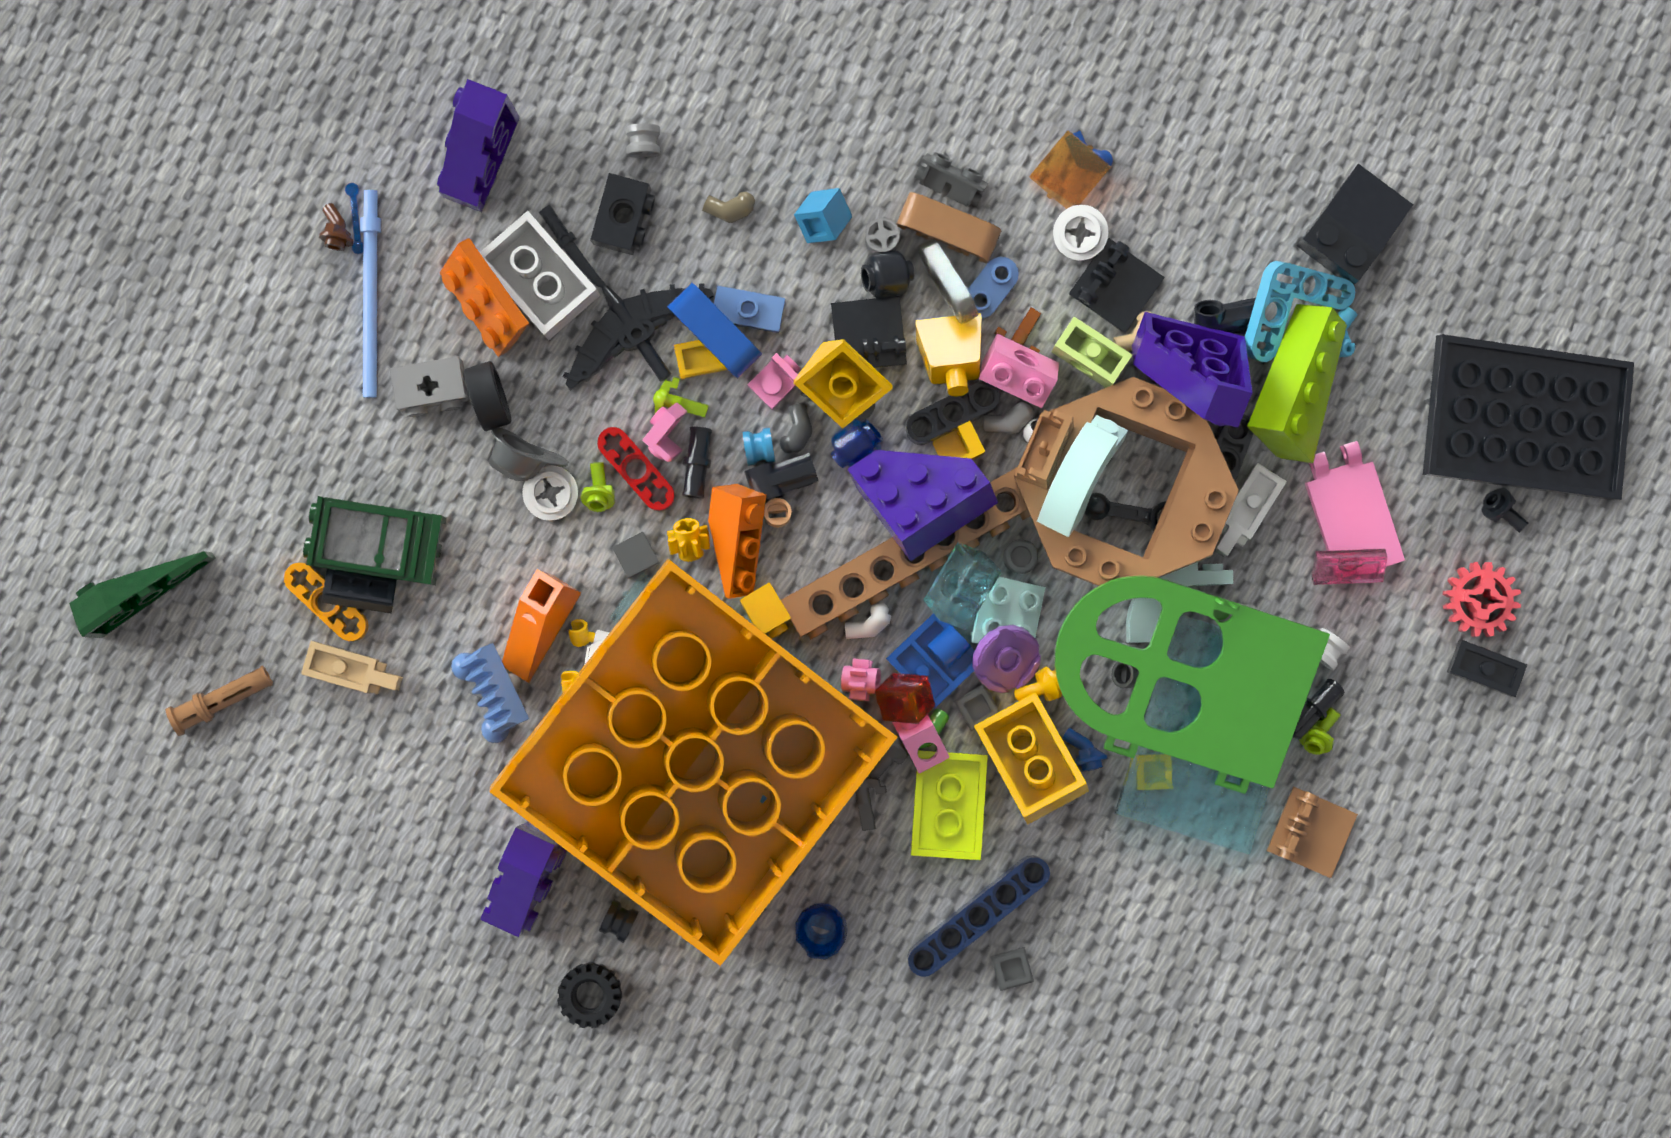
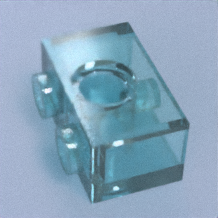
[923,542,1002,630]

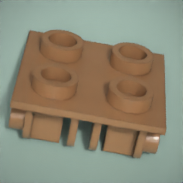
[1266,786,1358,878]

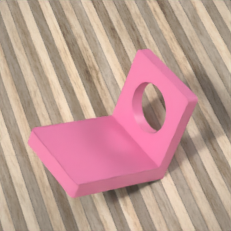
[892,705,950,773]

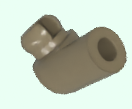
[702,192,755,223]

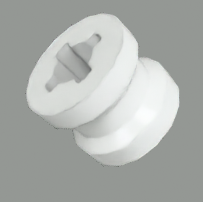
[1320,628,1350,671]

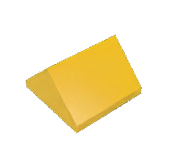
[793,339,893,428]

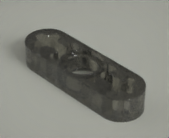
[917,238,978,324]

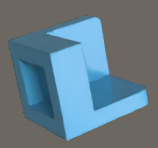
[794,188,852,243]

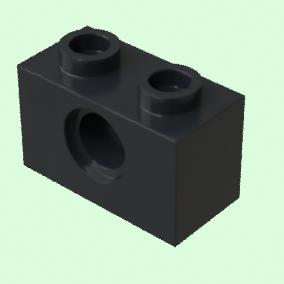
[590,173,655,255]

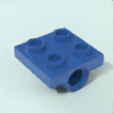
[886,610,975,709]

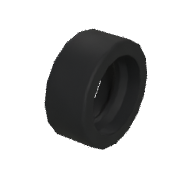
[464,361,512,431]

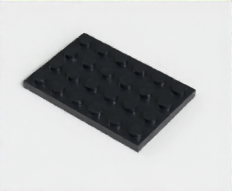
[1423,334,1634,501]

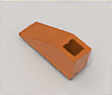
[708,484,766,599]
[502,569,581,683]

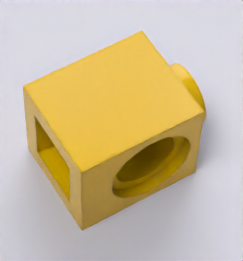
[740,582,791,639]

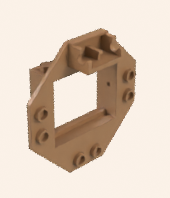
[1014,377,1239,586]

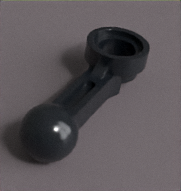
[1084,493,1166,531]

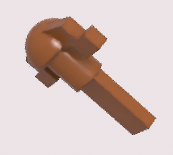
[994,307,1041,353]

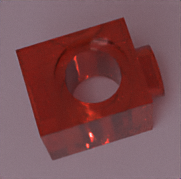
[875,673,936,724]

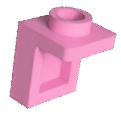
[642,403,687,462]

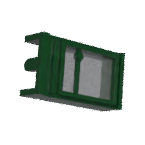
[303,496,447,586]

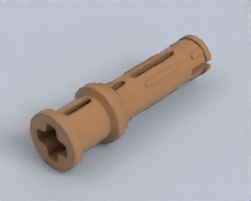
[165,665,273,736]

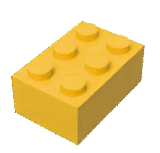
[974,692,1089,825]

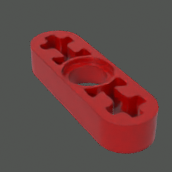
[597,427,675,511]

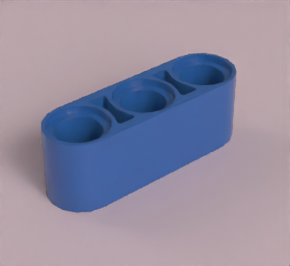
[667,283,762,379]

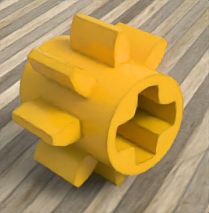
[667,518,711,562]

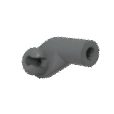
[780,402,812,454]

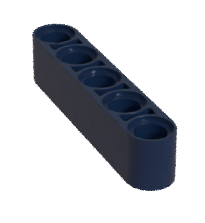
[907,855,1050,977]

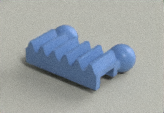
[451,643,529,743]

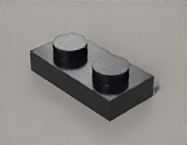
[1447,640,1527,697]

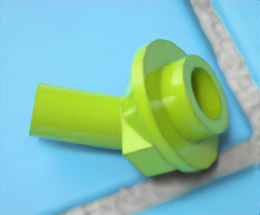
[580,462,615,512]
[1299,707,1341,755]

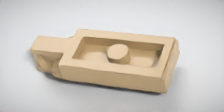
[301,641,403,694]

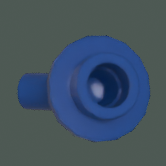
[1063,728,1108,772]

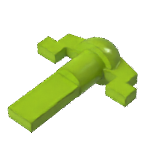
[653,377,709,418]

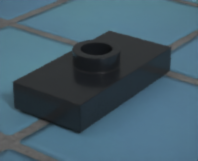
[321,568,397,614]

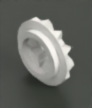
[1053,205,1109,261]
[523,465,578,521]

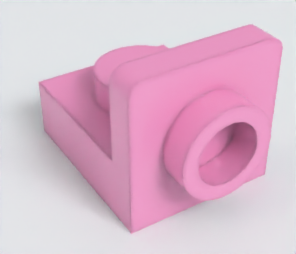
[747,353,801,410]

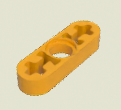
[284,563,369,641]

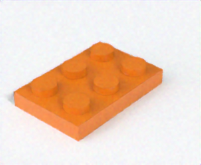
[440,238,529,357]

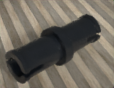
[682,426,712,499]

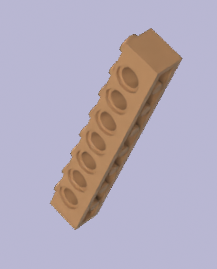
[781,467,1030,640]

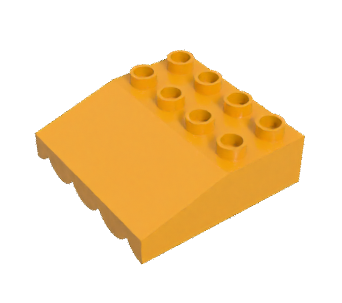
[489,559,898,966]

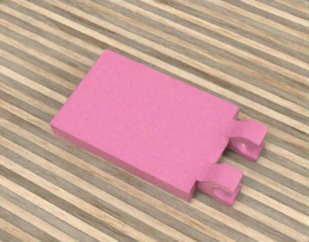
[1305,441,1405,582]

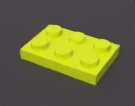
[911,750,988,860]

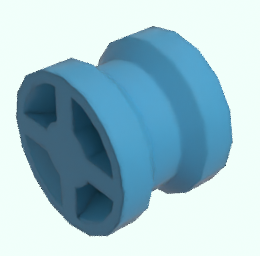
[742,428,775,466]

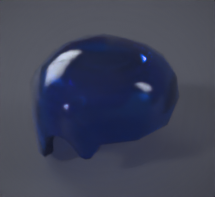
[795,902,848,960]

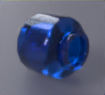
[831,419,883,468]

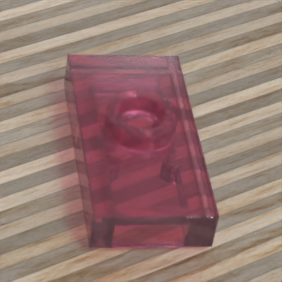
[1311,549,1388,585]

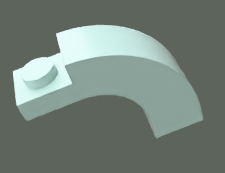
[1037,415,1128,537]
[1126,562,1234,643]

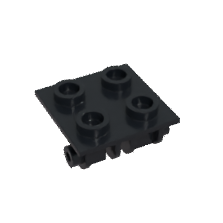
[1069,238,1165,334]
[831,296,907,368]

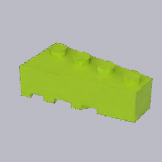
[1247,304,1347,463]

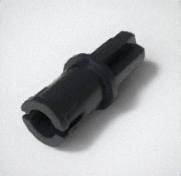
[1293,678,1345,739]

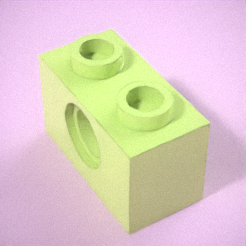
[1051,317,1132,388]

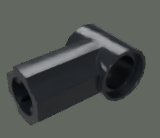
[1194,298,1256,334]
[744,453,819,500]

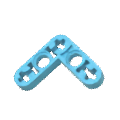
[1245,261,1356,362]

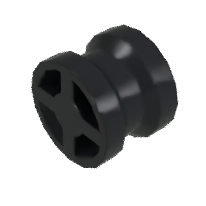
[599,899,639,943]

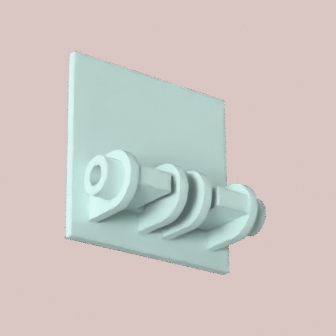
[970,573,1046,644]

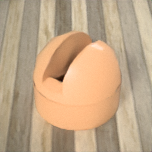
[764,498,792,528]

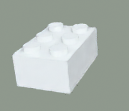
[480,211,600,340]

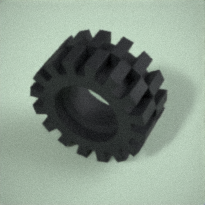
[557,962,622,1029]

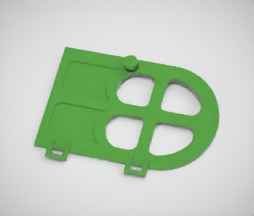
[1055,575,1330,794]

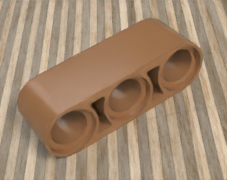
[896,192,1002,263]

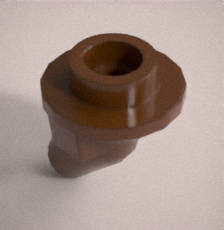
[319,203,354,251]

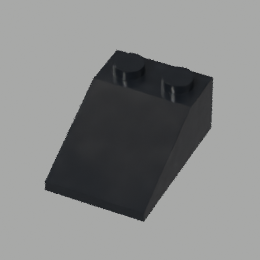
[1296,163,1414,285]

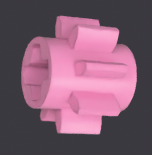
[841,658,881,701]

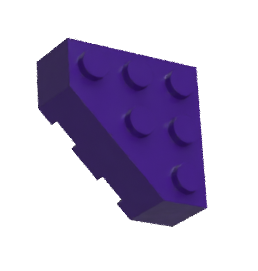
[437,79,520,213]
[1132,312,1252,428]
[848,450,998,561]
[480,822,567,937]

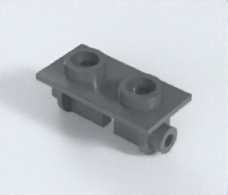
[915,152,988,207]

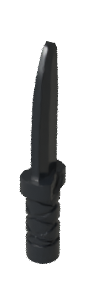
[539,205,606,288]

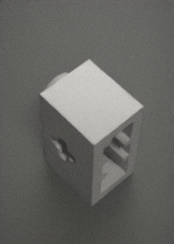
[389,356,470,417]

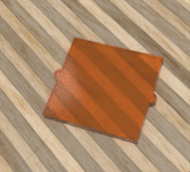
[1029,130,1111,209]

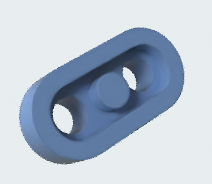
[962,257,1019,320]

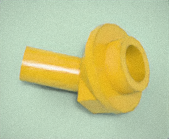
[1014,666,1062,701]

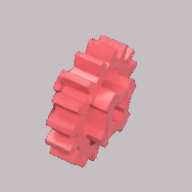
[1442,562,1521,637]

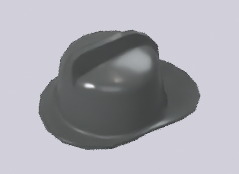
[489,427,569,481]

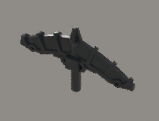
[563,283,714,391]

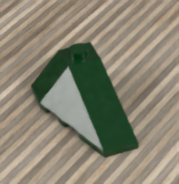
[69,551,216,638]

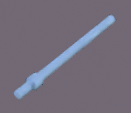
[360,190,381,398]

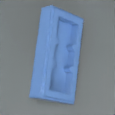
[714,285,786,333]

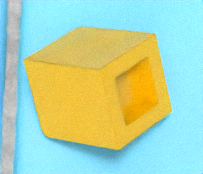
[932,421,985,460]

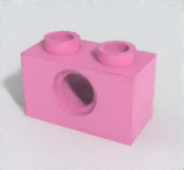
[979,334,1059,408]

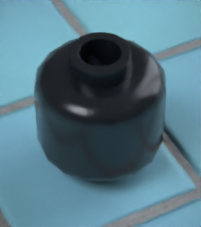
[861,251,915,298]

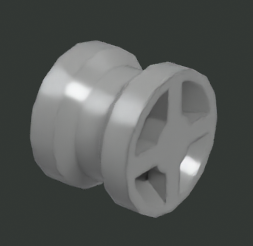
[626,123,661,158]
[865,218,900,254]

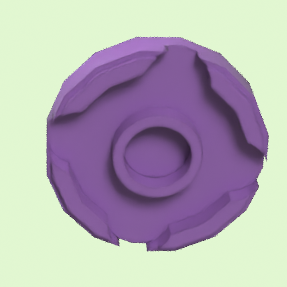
[973,625,1041,693]

